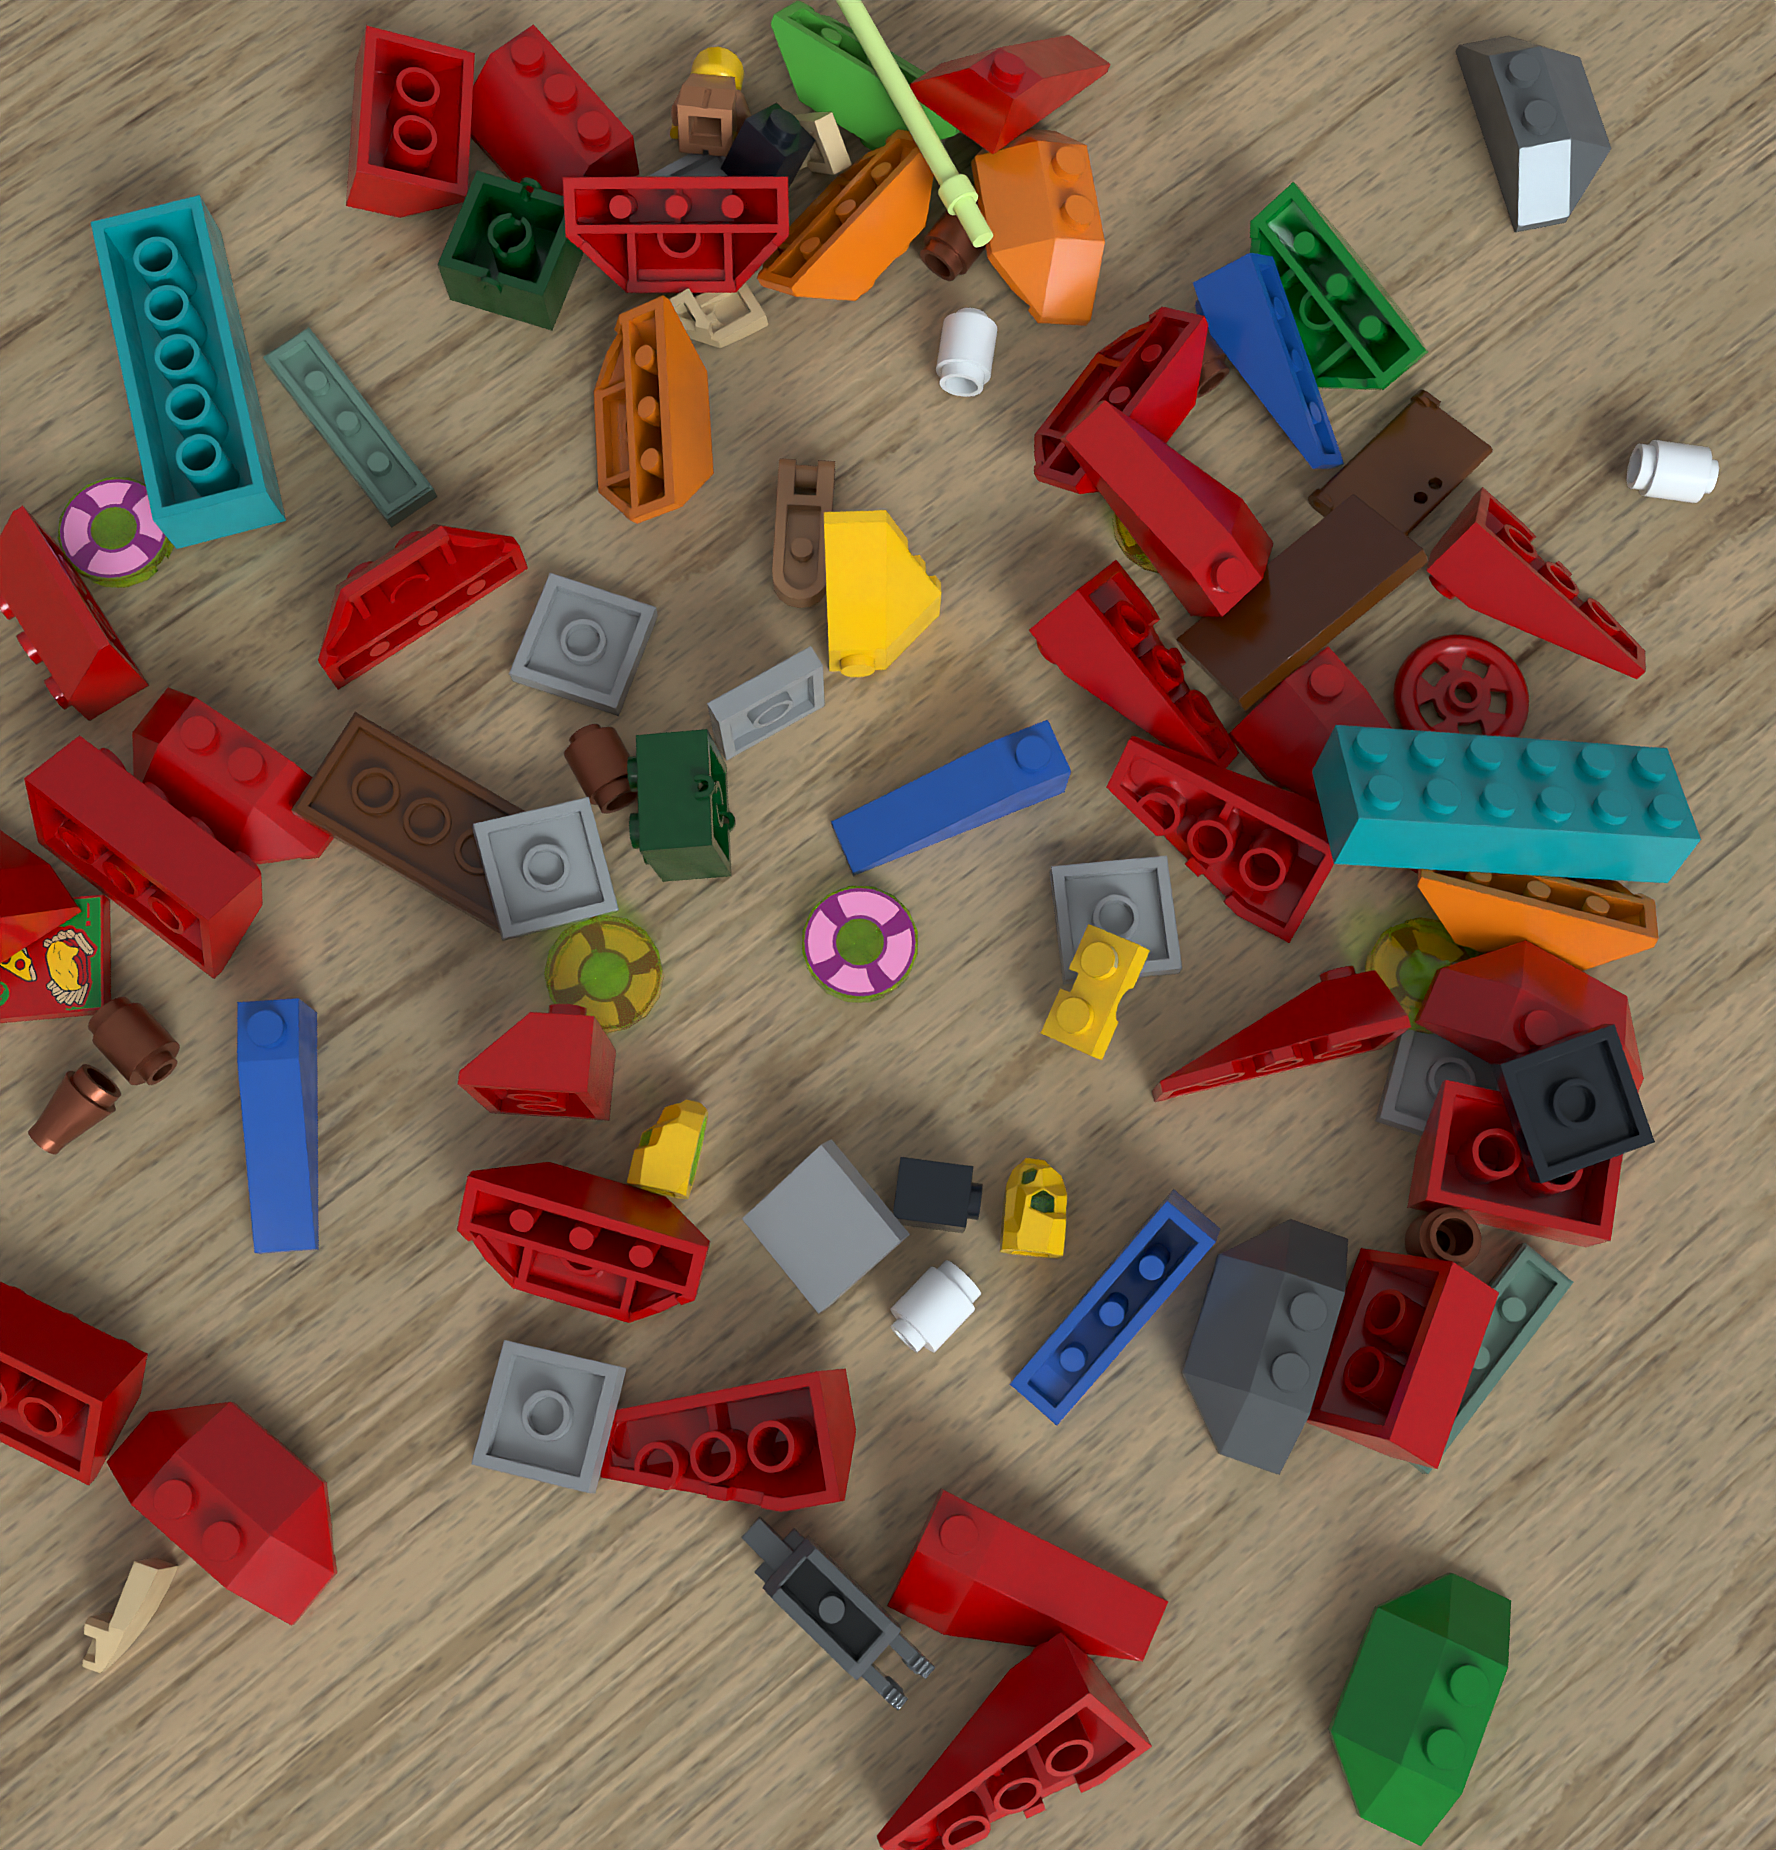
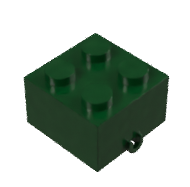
[437,170,584,331]
[627,729,736,882]

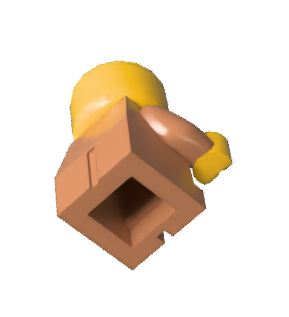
[670,46,751,157]

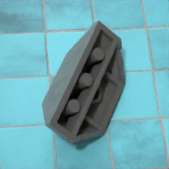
[1455,36,1611,233]
[1181,1219,1348,1475]

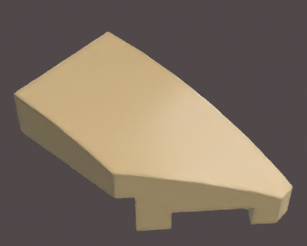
[794,112,852,175]
[669,283,768,348]
[83,1558,178,1673]

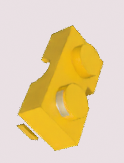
[1041,924,1150,1060]

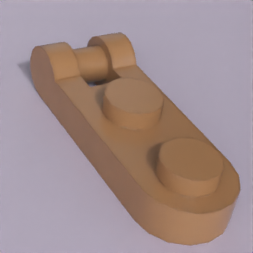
[772,458,835,608]

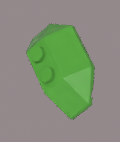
[771,0,960,150]

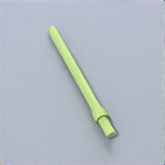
[836,0,993,247]

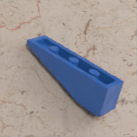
[1193,253,1344,469]
[831,720,1071,876]
[237,998,319,1254]
[1010,1189,1220,1425]

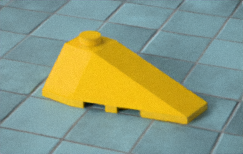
[824,510,942,677]

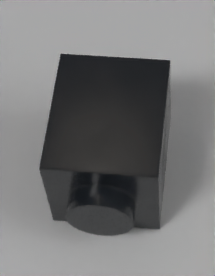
[720,102,816,188]
[893,1157,983,1233]

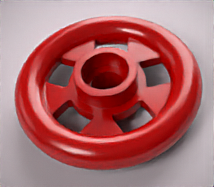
[1393,634,1529,738]

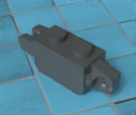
[741,1516,935,1710]

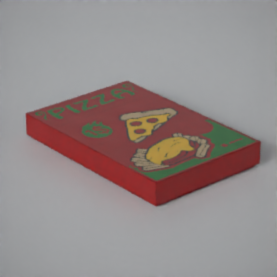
[0,894,111,1023]

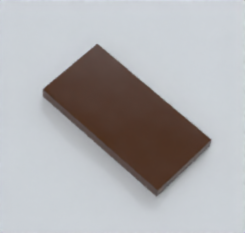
[1176,494,1429,711]
[292,712,526,933]

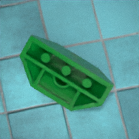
[1250,182,1428,390]
[1328,1572,1511,1846]

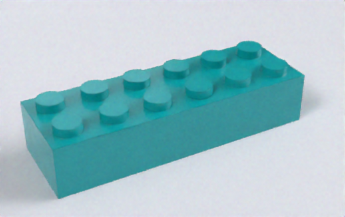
[90,195,286,549]
[1312,725,1701,883]

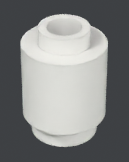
[936,308,998,397]
[1627,440,1719,503]
[890,1260,981,1353]

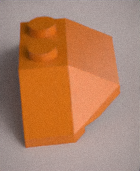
[757,129,934,301]
[971,129,1105,326]
[594,295,714,524]
[1417,869,1659,971]

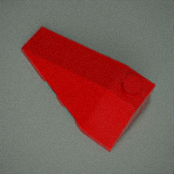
[909,35,1110,154]
[1152,966,1411,1102]

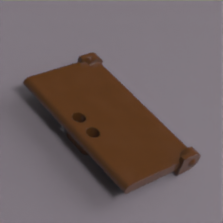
[1308,389,1493,535]

